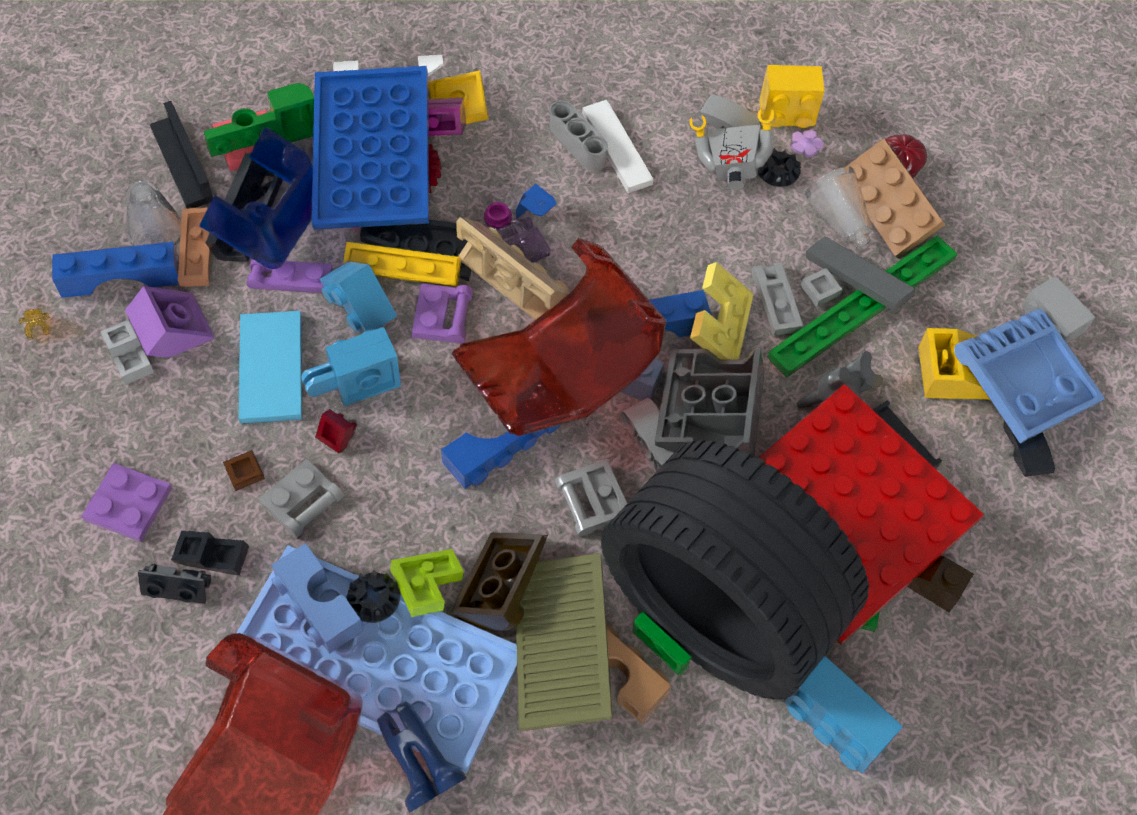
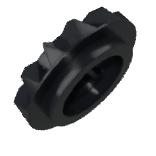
[758,148,801,187]
[346,570,400,623]

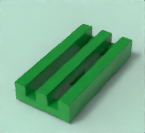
[632,612,692,675]

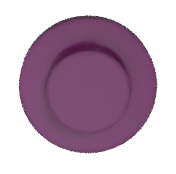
[484,202,512,230]

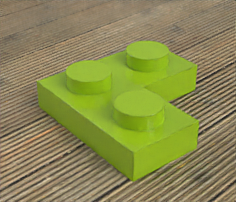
[390,549,464,617]

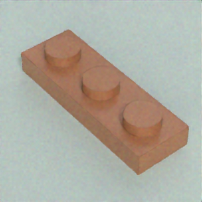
[178,208,213,287]

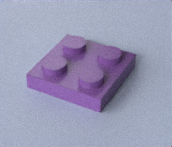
[81,463,172,542]

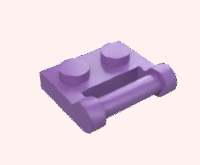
[412,283,473,343]

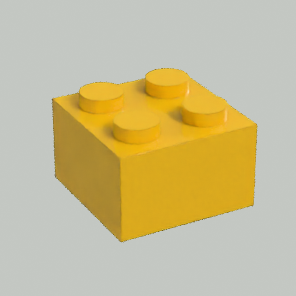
[759,65,825,128]

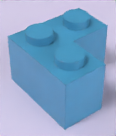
[319,261,397,333]

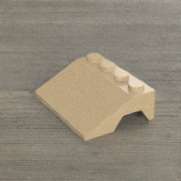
[456,217,571,329]

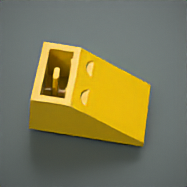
[918,328,990,400]

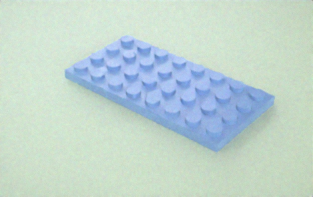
[221,545,517,774]

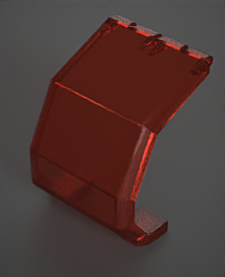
[452,238,666,436]
[163,633,363,815]

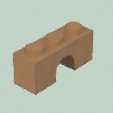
[606,623,671,724]

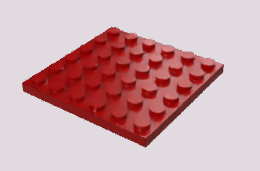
[758,384,984,645]

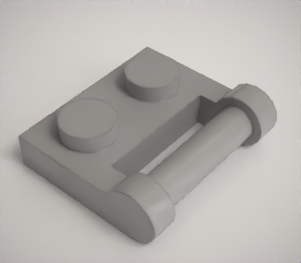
[258,459,345,538]
[555,459,627,537]

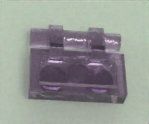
[494,217,550,263]

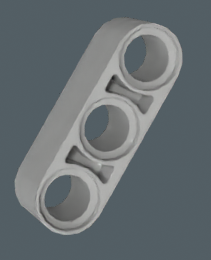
[549,100,608,171]
[620,398,674,471]

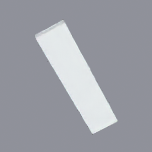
[582,100,654,193]

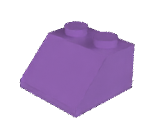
[125,286,215,358]

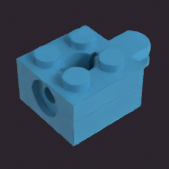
[301,327,401,406]

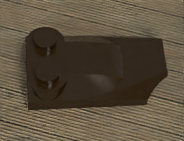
[451,532,548,631]

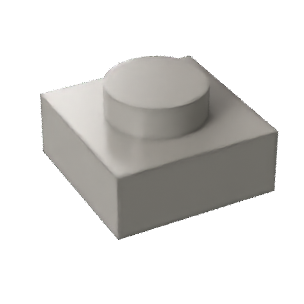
[800,268,843,307]

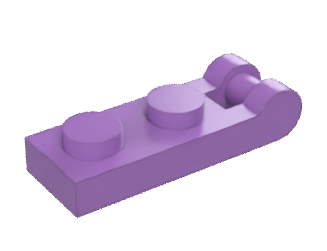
[246,256,333,293]

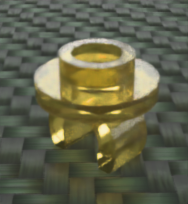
[18,308,50,339]

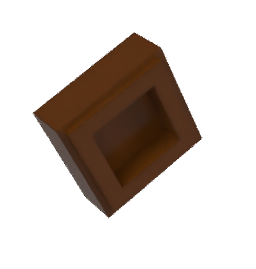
[223,450,265,491]

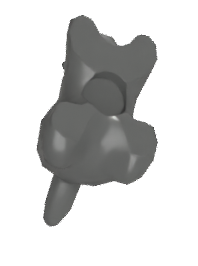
[797,351,883,408]

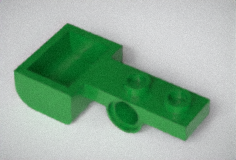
[204,83,314,157]

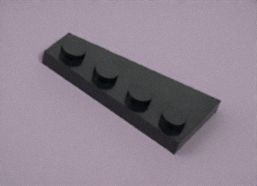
[360,219,471,282]

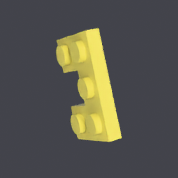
[690,262,754,360]

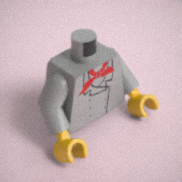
[690,108,777,190]

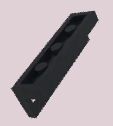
[149,101,214,209]
[205,153,286,262]

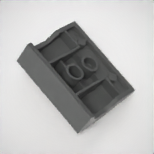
[655,348,765,457]

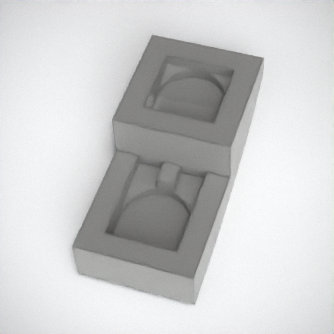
[698,94,760,129]
[100,320,154,385]

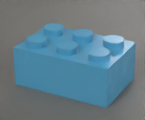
[785,656,903,774]

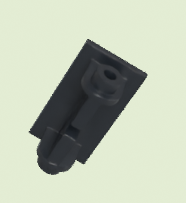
[138,564,211,604]

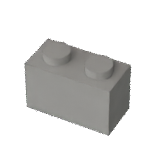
[1022,276,1096,343]

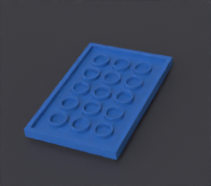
[312,66,429,230]

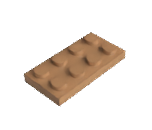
[838,138,946,258]

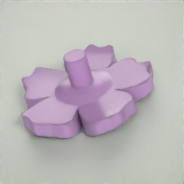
[791,129,824,157]

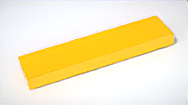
[343,242,461,287]

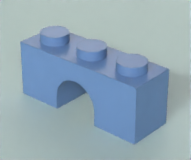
[271,543,364,654]

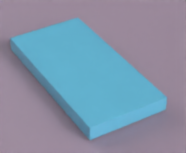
[239,311,302,424]

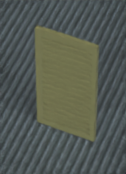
[516,553,613,732]

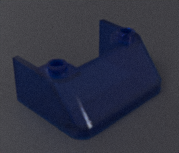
[199,127,313,269]

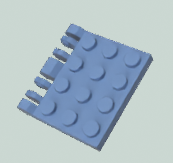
[954,309,1105,443]

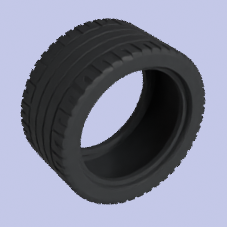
[601,440,869,700]

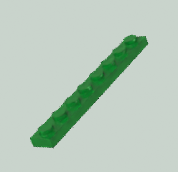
[767,235,957,378]

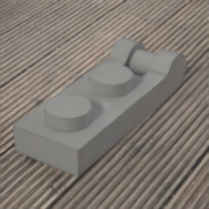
[751,262,803,336]

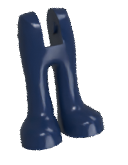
[377,701,467,813]

